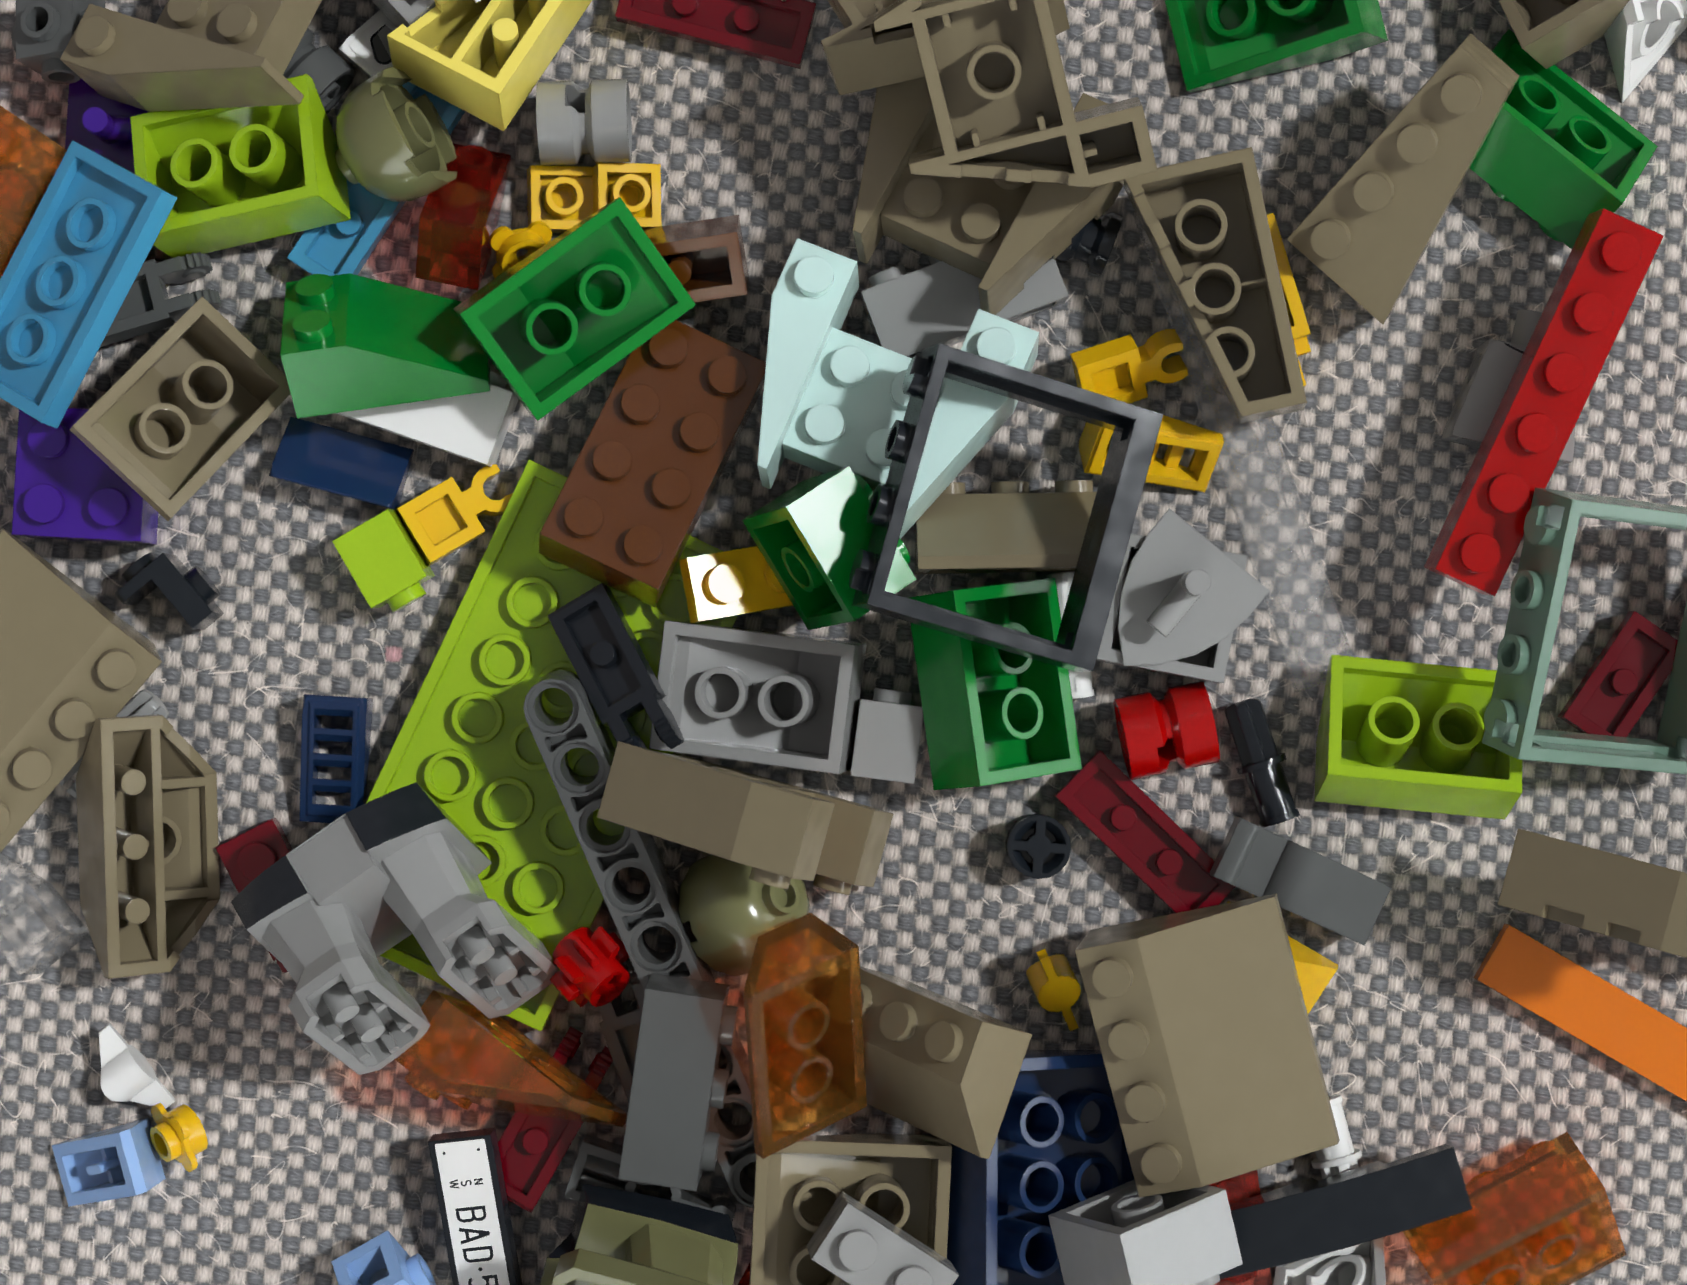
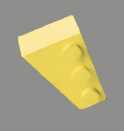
[387,0,592,131]

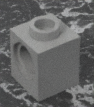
[850,688,923,784]

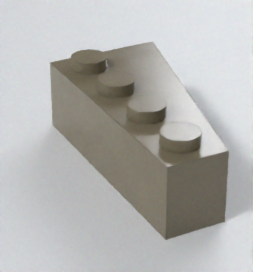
[1124,147,1307,424]

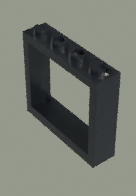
[849,343,1164,671]

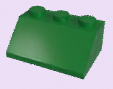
[1470,29,1658,249]

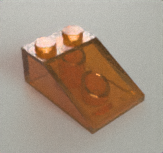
[395,990,627,1127]

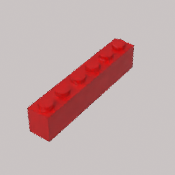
[1424,208,1664,596]

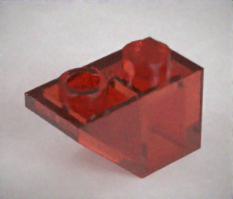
[415,143,511,290]

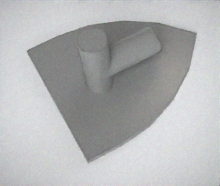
[1118,508,1270,666]

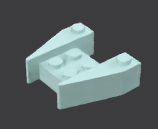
[757,238,1039,539]

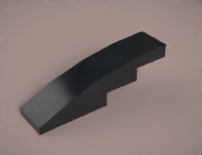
[1219,1144,1472,1279]

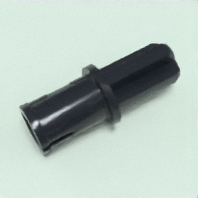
[1225,698,1300,827]

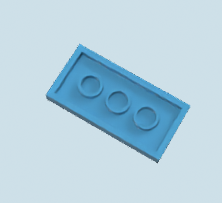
[0,140,177,428]

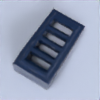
[299,694,373,823]

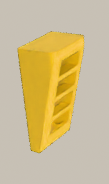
[1079,415,1224,492]

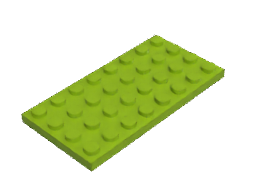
[366,460,739,1032]

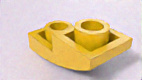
[527,163,662,233]

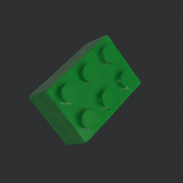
[909,578,1082,790]

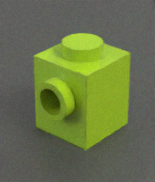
[332,509,435,613]

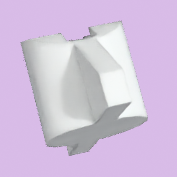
[99,1023,175,1109]

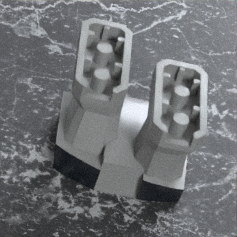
[231,782,559,1075]

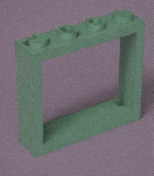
[1482,487,1687,774]

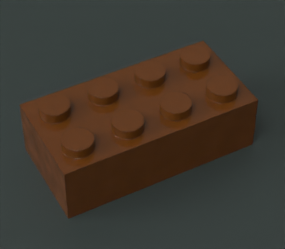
[539,320,766,607]

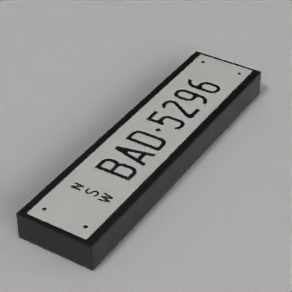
[428,1128,522,1285]

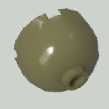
[335,67,457,202]
[679,854,810,976]

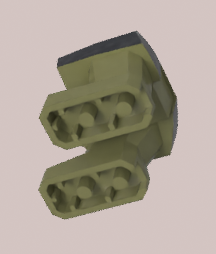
[540,1184,738,1285]

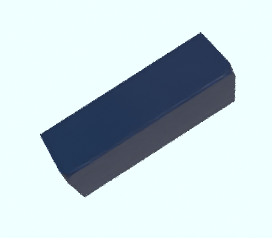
[269,417,414,510]

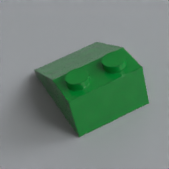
[1165,0,1388,93]
[453,197,696,421]
[280,273,490,419]

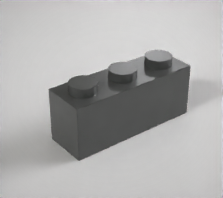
[618,973,738,1191]

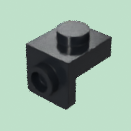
[115,552,224,630]

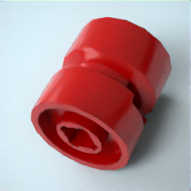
[1114,681,1220,780]

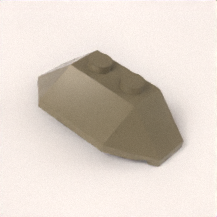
[76,714,220,979]

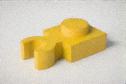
[1070,329,1189,404]
[396,464,513,566]

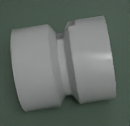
[536,79,632,166]

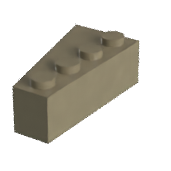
[1286,33,1519,324]

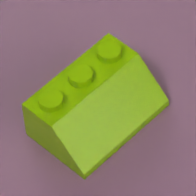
[130,74,351,258]
[1314,655,1523,820]

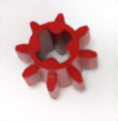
[550,926,630,1007]

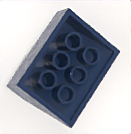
[947,1050,1134,1285]

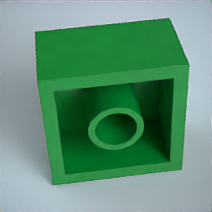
[742,466,917,630]

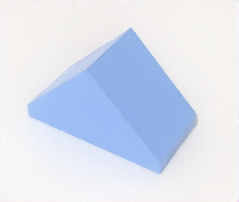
[52,1117,166,1207]

